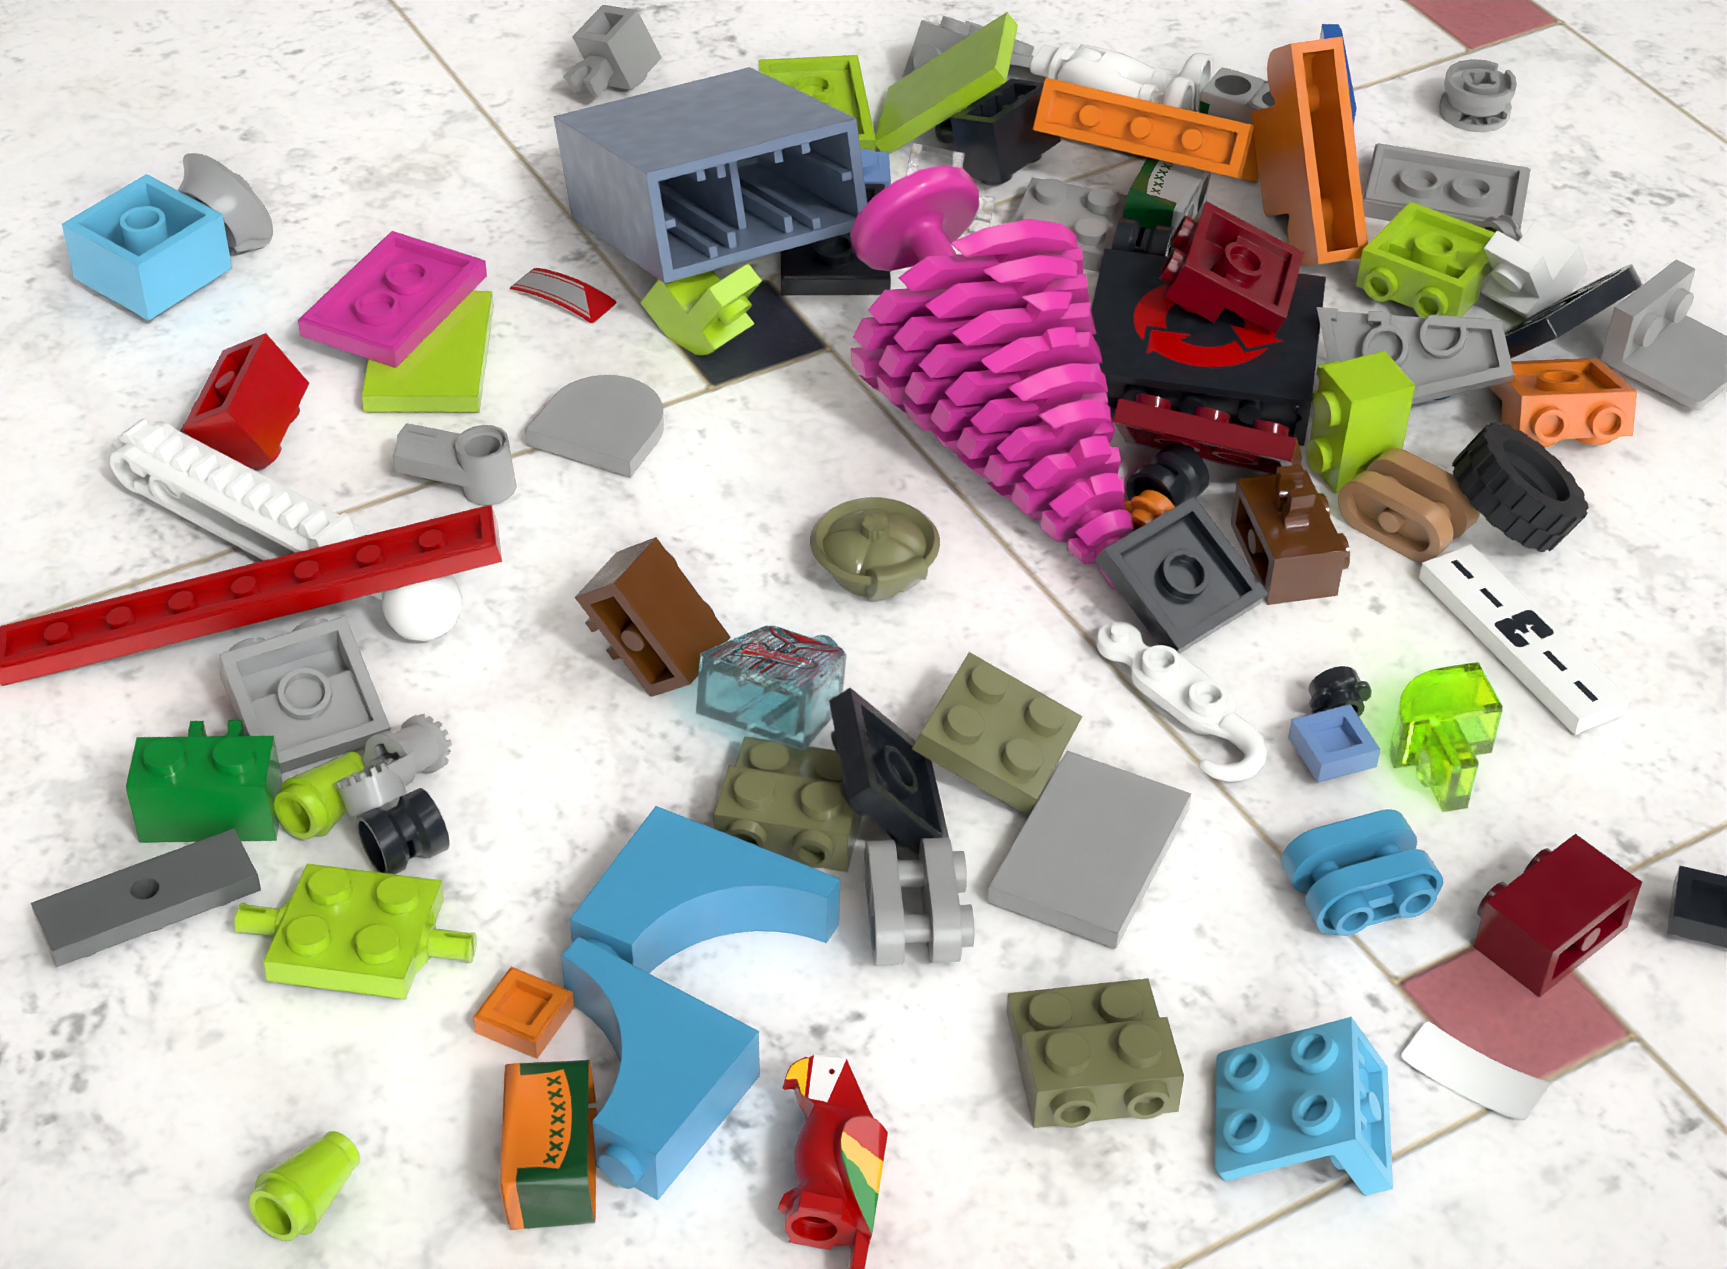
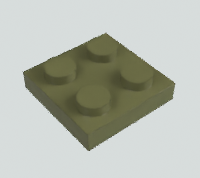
[912,652,1083,816]

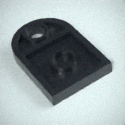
[1504,264,1643,359]

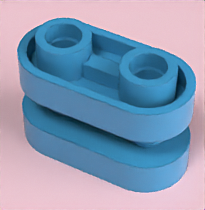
[1281,809,1443,936]

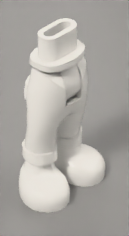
[1030,42,1213,112]

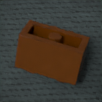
[1231,464,1350,605]
[574,537,731,697]

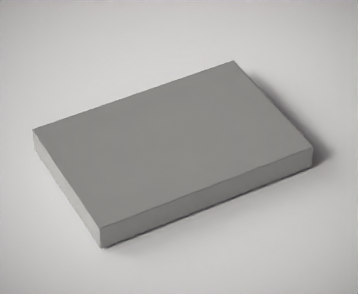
[1362,143,1531,230]
[987,751,1192,949]

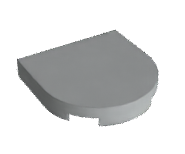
[525,375,664,478]

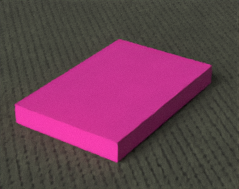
[298,231,487,368]

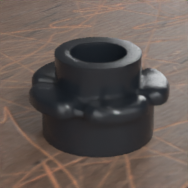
[1308,666,1372,717]

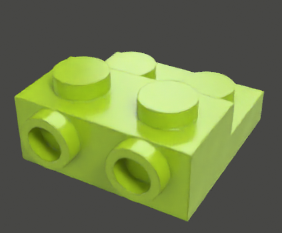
[1356,201,1495,318]

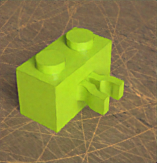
[1305,351,1415,494]

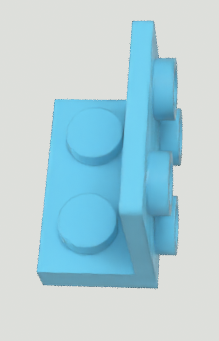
[1215,1016,1393,1196]

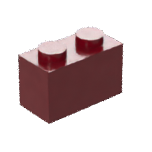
[1474,833,1642,997]

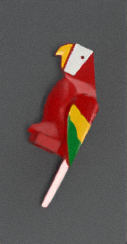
[777,1054,888,1269]

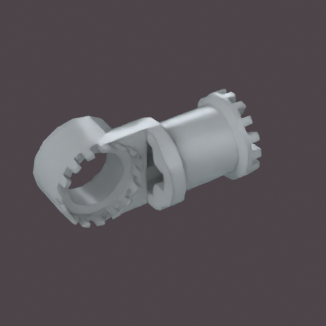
[335,714,452,817]

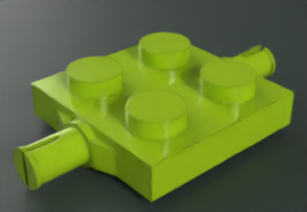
[234,863,477,999]

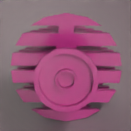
[850,165,1134,589]

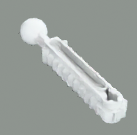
[110,419,463,642]

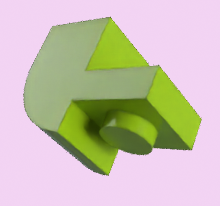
[640,263,762,355]

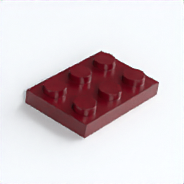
[1113,394,1302,475]

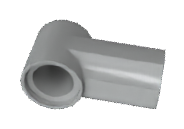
[392,423,517,505]

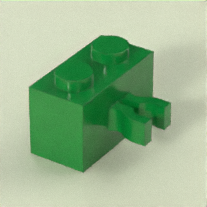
[126,720,283,843]

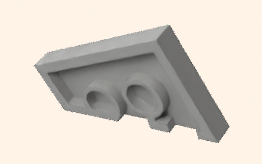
[1317,307,1515,404]

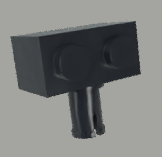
[935,78,1061,185]

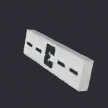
[1419,544,1630,735]

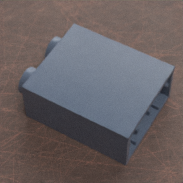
[553,67,867,283]

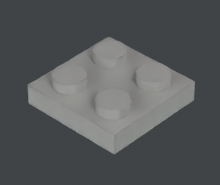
[1012,177,1127,272]

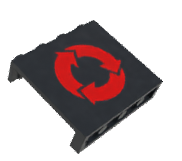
[1091,249,1326,446]

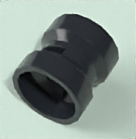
[1112,217,1176,257]
[1126,443,1210,507]
[356,788,450,874]

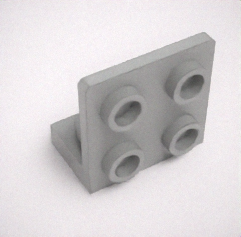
[1601,259,1727,410]

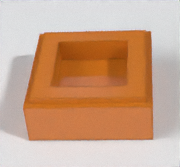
[473,966,574,1059]

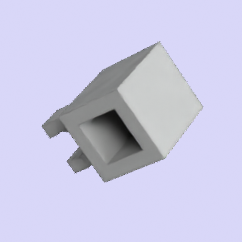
[563,5,662,97]

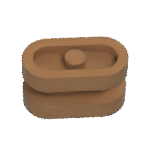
[1338,448,1480,563]

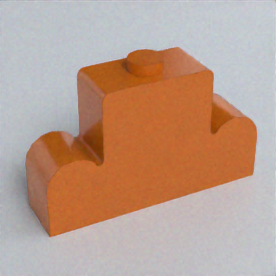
[1252,37,1368,266]

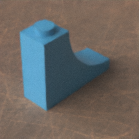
[569,806,840,974]
[561,937,760,1200]

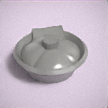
[178,153,273,252]

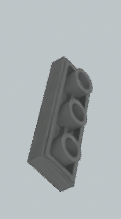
[31,828,261,968]

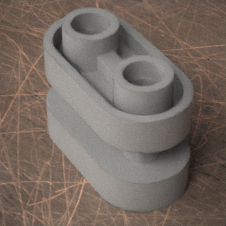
[864,837,974,966]

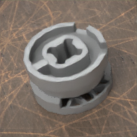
[1439,59,1517,132]

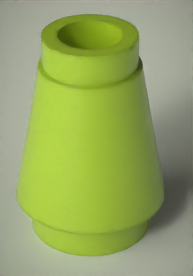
[274,752,365,839]
[248,1131,360,1241]

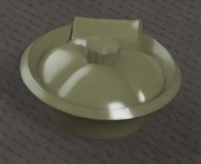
[810,497,940,602]

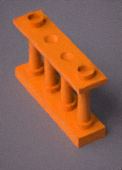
[1033,77,1259,183]

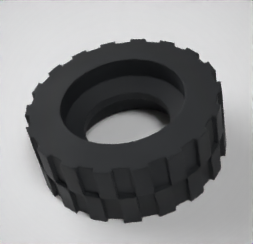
[1452,422,1589,552]

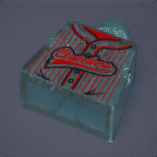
[696,626,847,751]

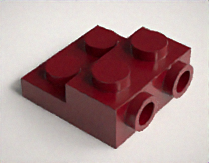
[1159,201,1304,334]

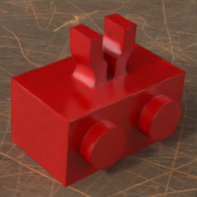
[180,333,310,470]

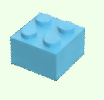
[62,174,232,320]

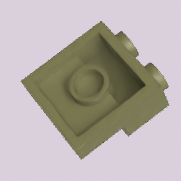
[713,736,862,872]
[1006,978,1184,1128]

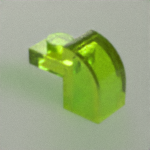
[1389,662,1503,812]

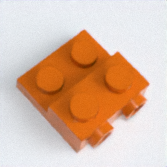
[1489,358,1637,447]

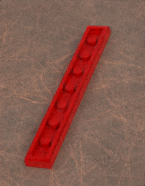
[0,505,502,686]

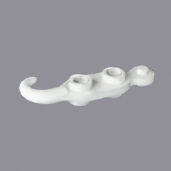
[1097,622,1268,782]

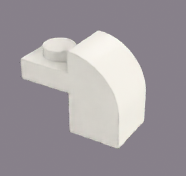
[1481,222,1588,318]

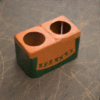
[500,1060,597,1230]

